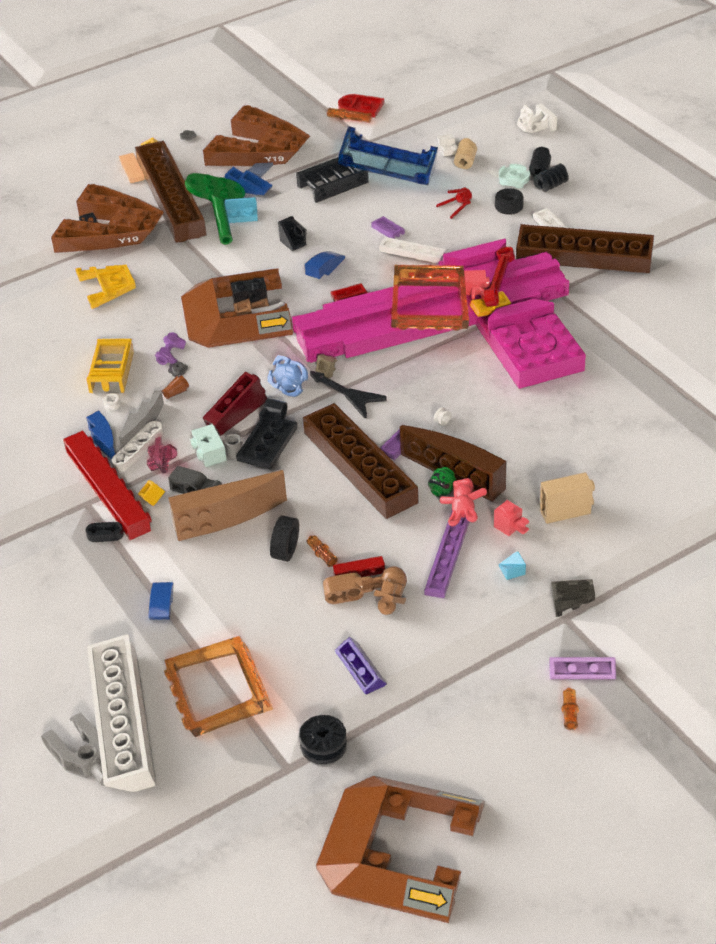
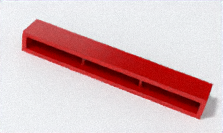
[63,431,152,540]

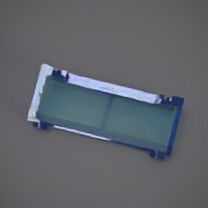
[338,126,438,186]

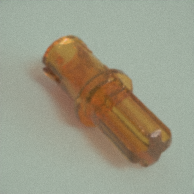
[306,535,338,567]
[561,687,579,730]

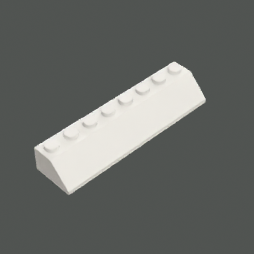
[87,634,156,792]

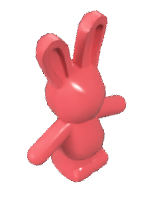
[439,478,487,527]

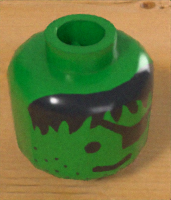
[428,467,456,497]

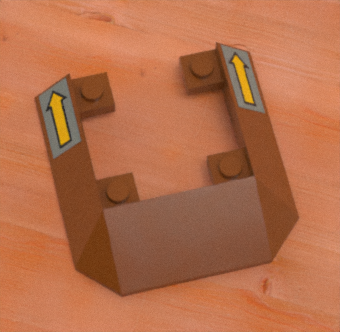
[181,268,293,348]
[316,776,485,923]

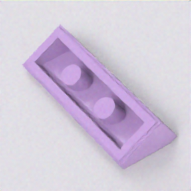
[549,657,616,679]

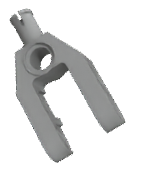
[41,713,105,786]

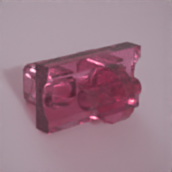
[147,437,177,474]

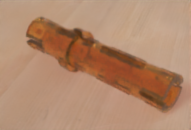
[327,107,372,123]

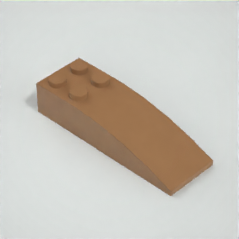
[168,470,287,541]

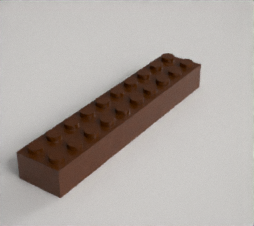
[135,140,207,243]

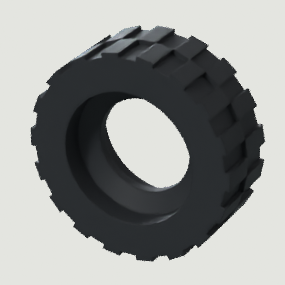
[270,515,300,562]

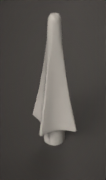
[251,302,285,314]

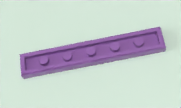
[424,510,470,599]

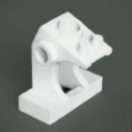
[517,104,557,133]

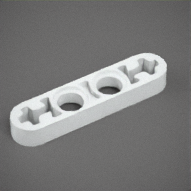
[112,421,163,472]

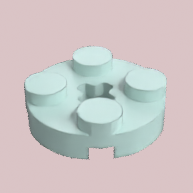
[499,164,530,189]

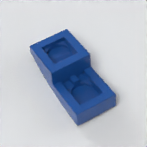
[148,582,174,620]

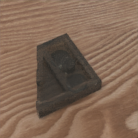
[551,579,595,617]

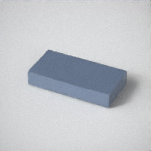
[248,163,273,178]

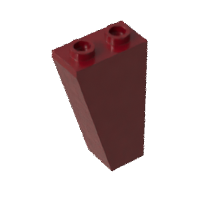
[202,371,268,436]

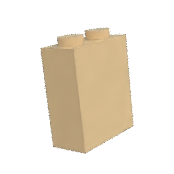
[540,472,595,524]

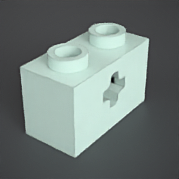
[190,424,227,467]

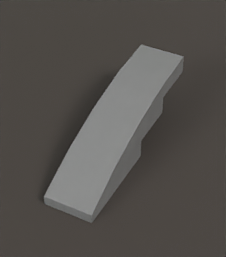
[119,390,164,449]

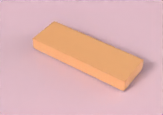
[119,153,145,183]

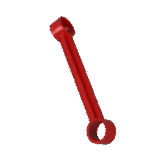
[484,247,515,307]

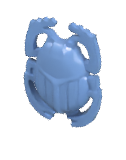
[267,355,308,397]

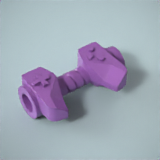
[155,332,186,365]

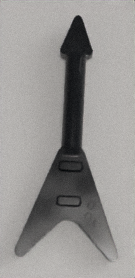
[310,371,387,418]

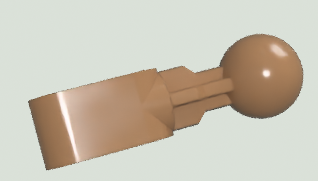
[323,567,407,604]

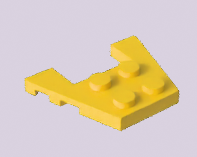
[75,265,136,309]

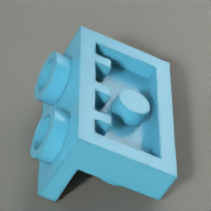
[225,197,258,223]

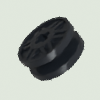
[299,715,347,764]

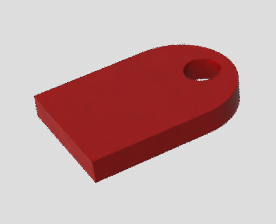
[338,94,385,118]

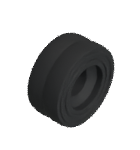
[495,188,524,215]

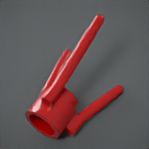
[436,187,472,219]

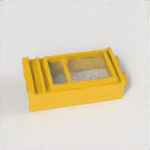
[86,339,134,393]

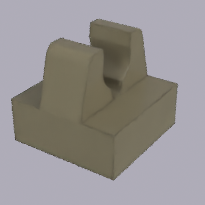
[315,354,337,378]

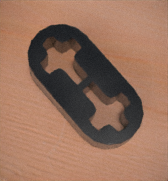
[85,522,124,542]

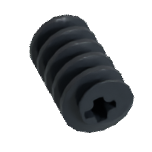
[529,147,551,177]
[534,163,569,192]

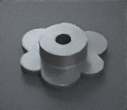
[180,130,197,141]
[168,362,188,377]

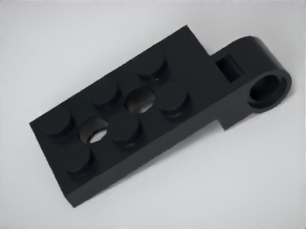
[236,398,298,470]

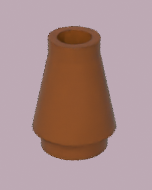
[162,375,189,399]

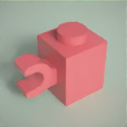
[464,270,490,300]
[494,500,529,536]

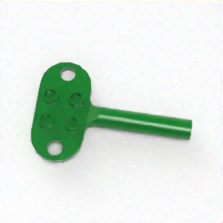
[185,173,245,245]

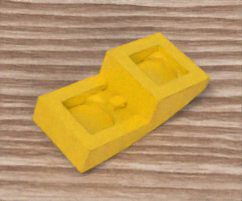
[470,291,511,317]

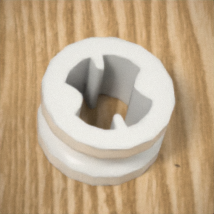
[103,393,120,411]
[434,407,451,426]

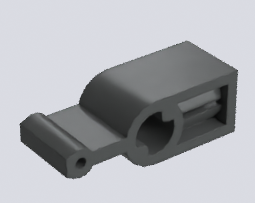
[168,465,222,494]

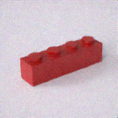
[333,556,385,577]

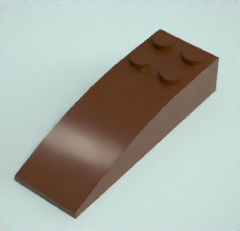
[400,425,507,502]

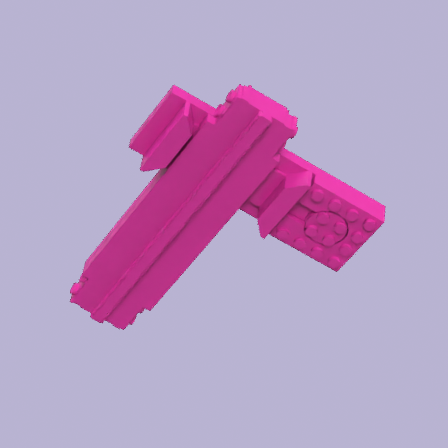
[292,239,586,389]

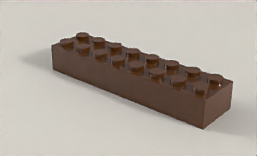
[516,224,654,273]
[303,403,419,519]

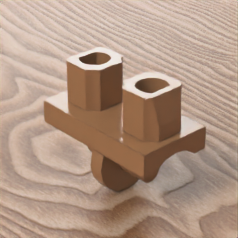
[374,580,407,615]

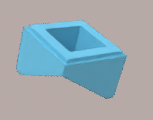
[499,552,526,580]

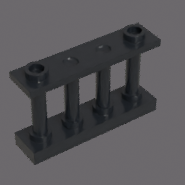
[296,153,369,203]

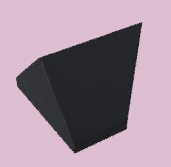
[278,216,307,251]

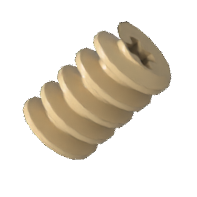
[454,138,477,169]

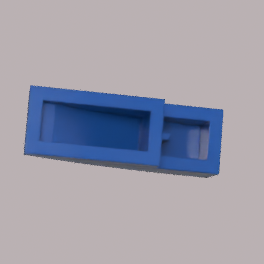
[224,167,273,195]
[305,251,345,279]
[86,410,116,460]

